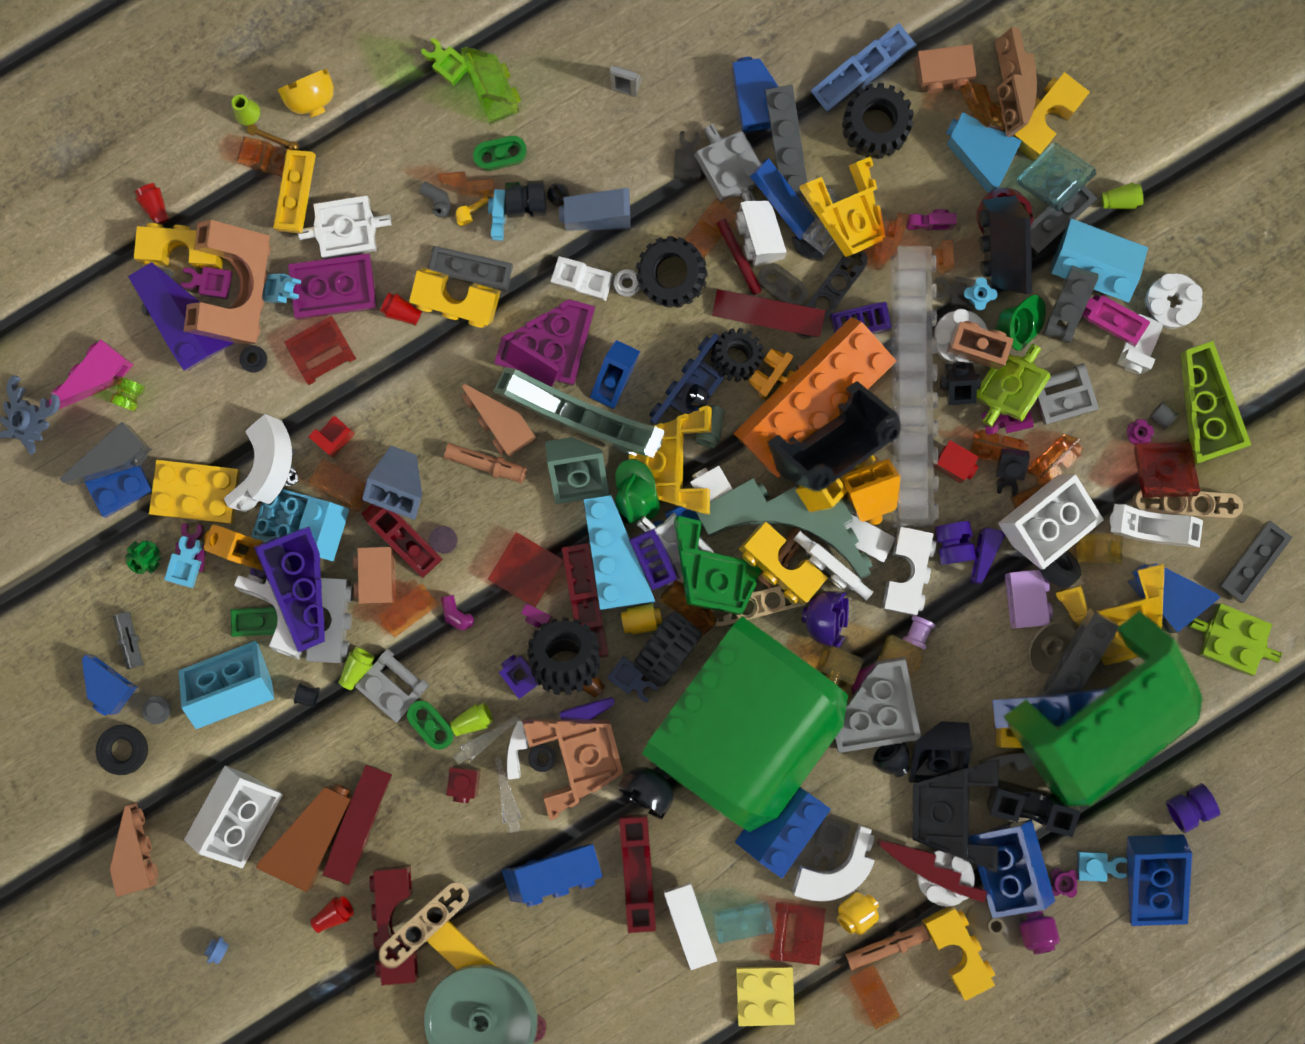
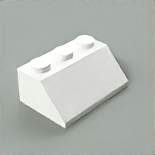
[998,474,1104,569]
[184,766,283,868]

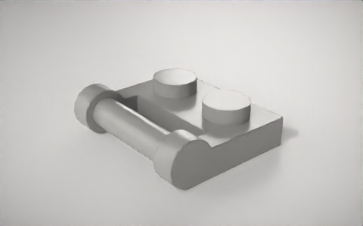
[1036,363,1099,426]
[355,649,429,723]

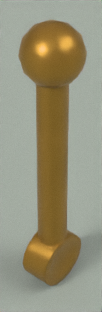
[247,124,299,150]

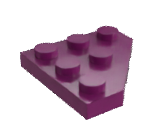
[494,299,595,386]

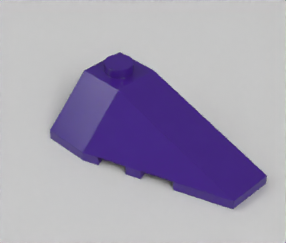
[128,262,234,371]
[254,526,325,653]

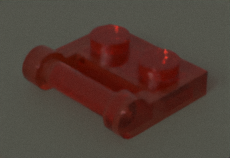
[284,315,357,385]
[769,902,826,966]

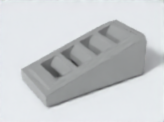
[610,66,642,97]

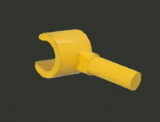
[455,196,489,226]

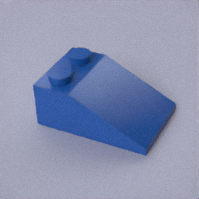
[1126,834,1192,926]

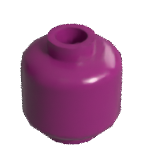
[1020,911,1060,955]

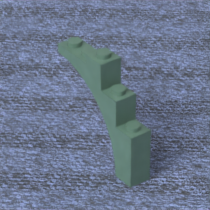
[493,367,665,457]
[696,478,873,580]

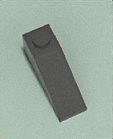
[59,422,152,486]

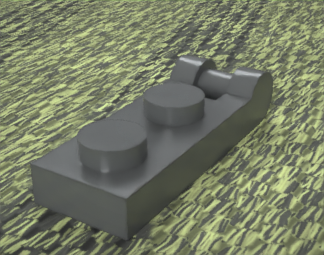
[1043,265,1098,343]

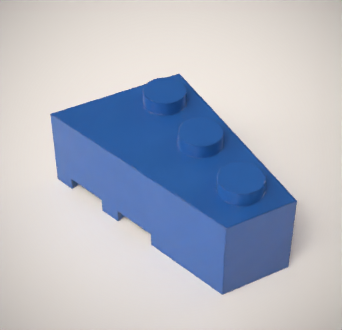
[502,844,603,907]

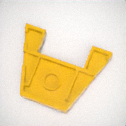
[799,157,886,257]
[629,406,712,515]
[1056,563,1165,665]

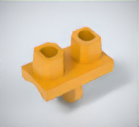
[748,348,795,400]

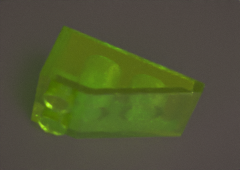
[461,47,522,124]

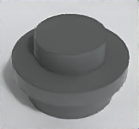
[142,696,171,724]

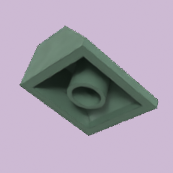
[545,437,610,504]

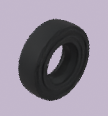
[1037,550,1081,588]
[96,725,148,775]

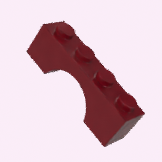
[619,814,656,933]
[369,865,419,986]

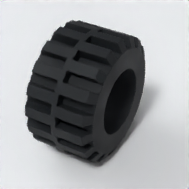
[842,83,914,159]
[636,236,708,308]
[633,611,702,687]
[527,618,600,695]

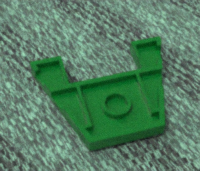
[674,516,762,615]

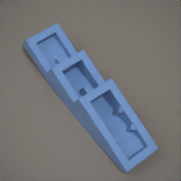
[811,23,916,112]

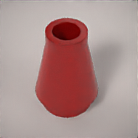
[135,183,170,225]
[380,292,423,326]
[310,896,354,933]

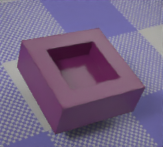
[521,604,552,628]

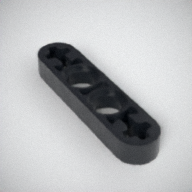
[796,250,868,339]

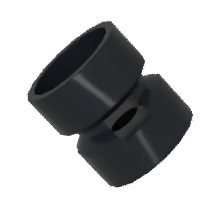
[505,180,546,218]

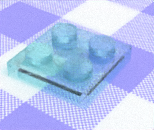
[1017,141,1096,211]

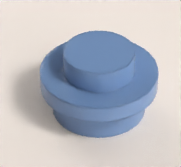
[204,936,229,964]

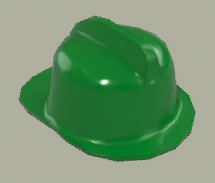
[994,295,1046,351]
[615,459,660,523]

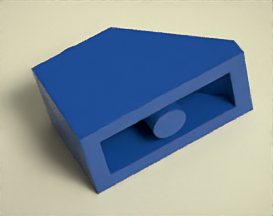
[590,340,641,409]
[82,655,138,716]

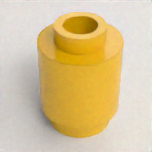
[621,603,662,635]

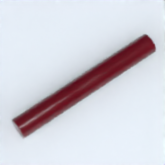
[716,218,762,296]

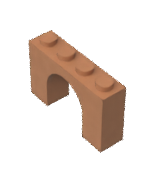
[183,220,270,345]

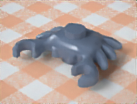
[0,375,60,455]

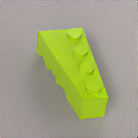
[1181,341,1251,466]

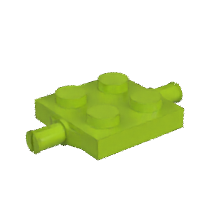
[976,344,1051,427]
[1189,603,1282,676]

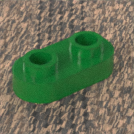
[473,136,527,171]
[407,701,454,750]

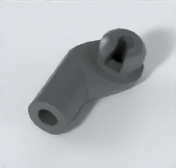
[419,181,451,218]

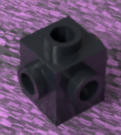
[940,362,981,405]

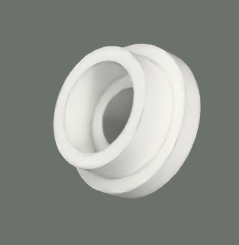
[614,269,640,297]

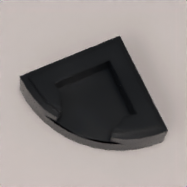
[791,232,824,261]

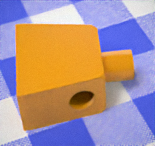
[840,458,900,525]
[204,524,264,571]

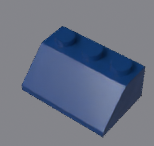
[735,787,831,878]
[969,819,1055,918]

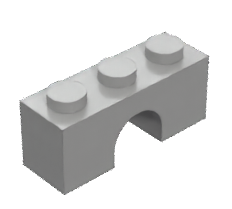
[306,578,354,663]

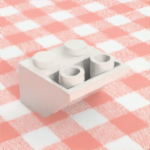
[735,201,787,267]

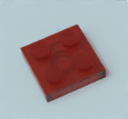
[1134,442,1200,498]
[488,532,564,608]

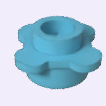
[964,277,997,310]

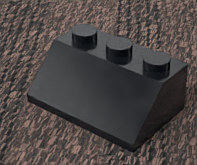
[979,195,1032,294]

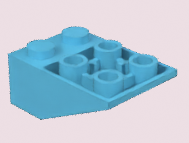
[251,489,350,561]

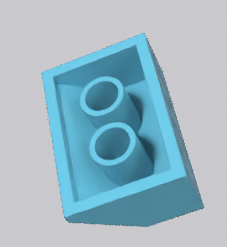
[1049,218,1148,303]
[179,641,274,729]

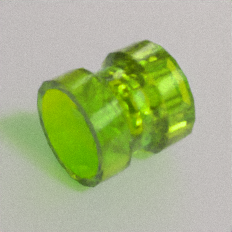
[109,376,145,412]

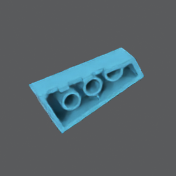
[584,495,655,610]

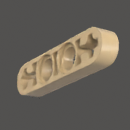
[1132,488,1243,519]
[707,586,811,626]
[379,883,469,968]

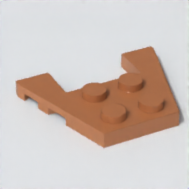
[522,719,623,821]

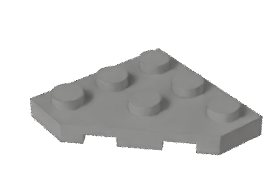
[836,657,921,753]

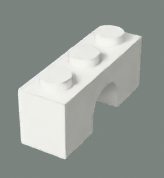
[881,527,936,616]

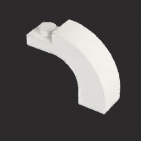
[224,414,292,513]
[1110,504,1203,548]
[234,574,303,660]
[792,824,875,901]

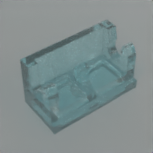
[713,902,774,944]

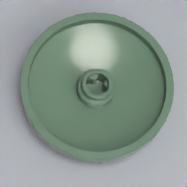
[424,964,538,1044]

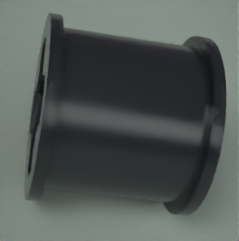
[294,682,320,709]

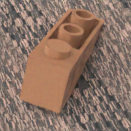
[462,384,537,458]
[110,803,158,897]

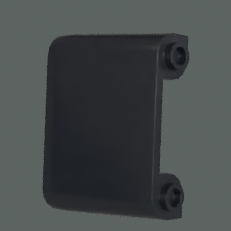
[767,381,901,492]

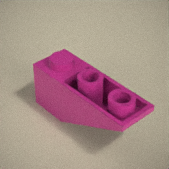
[49,339,134,409]

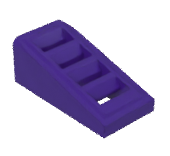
[831,301,891,334]
[629,528,680,591]
[970,528,1005,584]
[559,697,615,720]

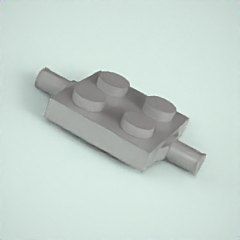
[694,124,761,202]

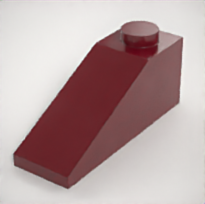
[361,504,443,578]

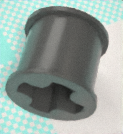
[1149,401,1179,430]

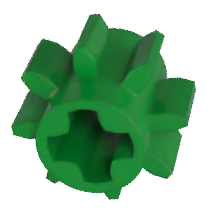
[125,540,161,574]

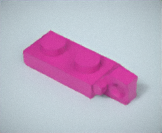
[1082,294,1150,347]

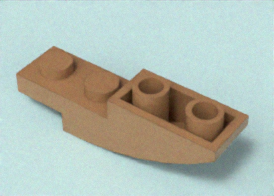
[995,27,1037,137]

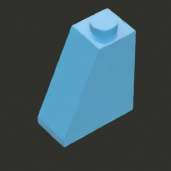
[946,112,1021,193]

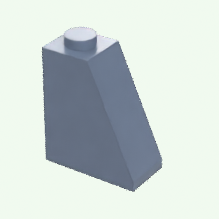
[559,188,631,231]
[362,445,422,520]

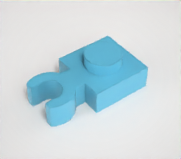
[488,189,507,241]
[262,274,301,303]
[164,536,203,588]
[1077,851,1127,882]

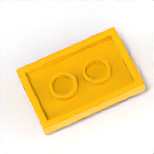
[149,460,240,524]

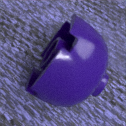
[802,591,849,647]

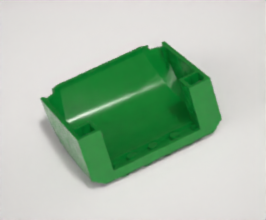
[1003,611,1203,806]
[642,616,848,832]

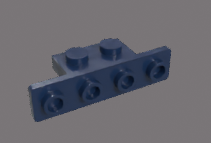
[649,333,725,426]

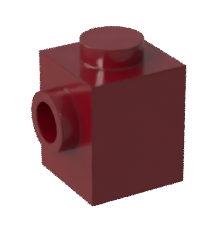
[446,766,481,803]

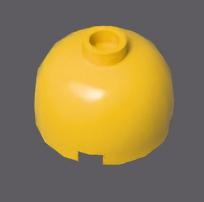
[277,68,334,118]

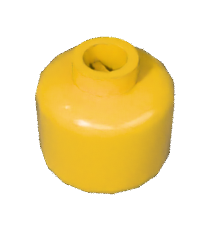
[837,892,879,935]

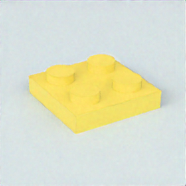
[736,966,795,1026]

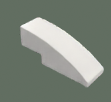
[664,881,717,970]

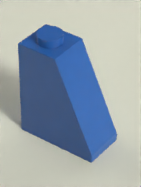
[732,57,779,133]
[1127,563,1220,633]

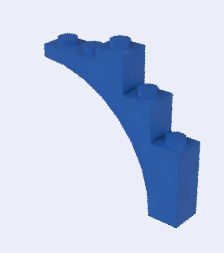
[992,687,1111,728]

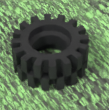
[711,328,764,382]

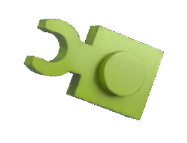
[421,38,471,86]

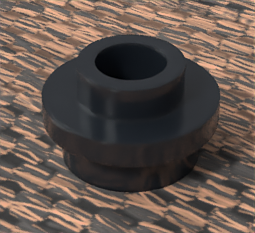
[239,345,268,373]
[528,744,556,772]

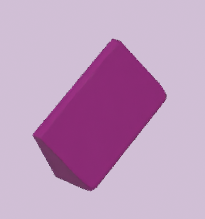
[505,339,562,387]

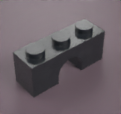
[986,780,1081,837]

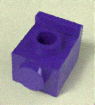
[499,654,538,699]

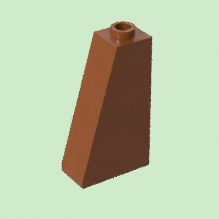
[256,783,352,892]

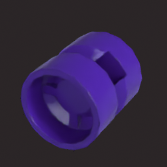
[934,521,977,565]
[1166,783,1220,833]

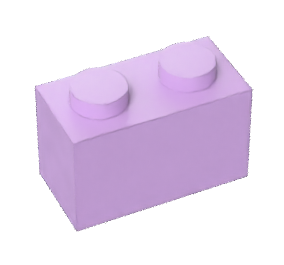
[1005,570,1053,629]

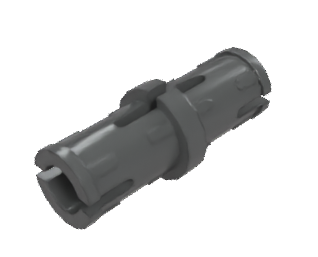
[112,612,144,670]

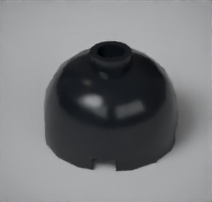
[617,766,674,820]

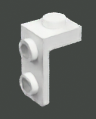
[1117,314,1163,375]

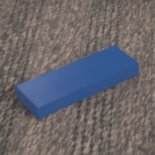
[750,158,818,240]

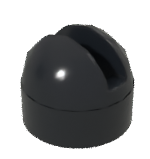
[547,183,569,206]
[686,384,710,408]

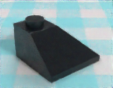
[908,721,972,783]

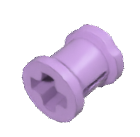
[902,615,936,650]

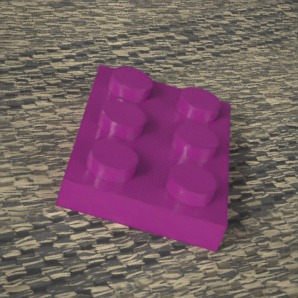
[288,253,377,320]

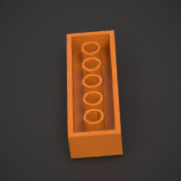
[733,317,896,478]

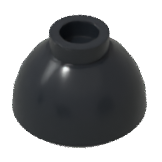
[872,742,910,777]

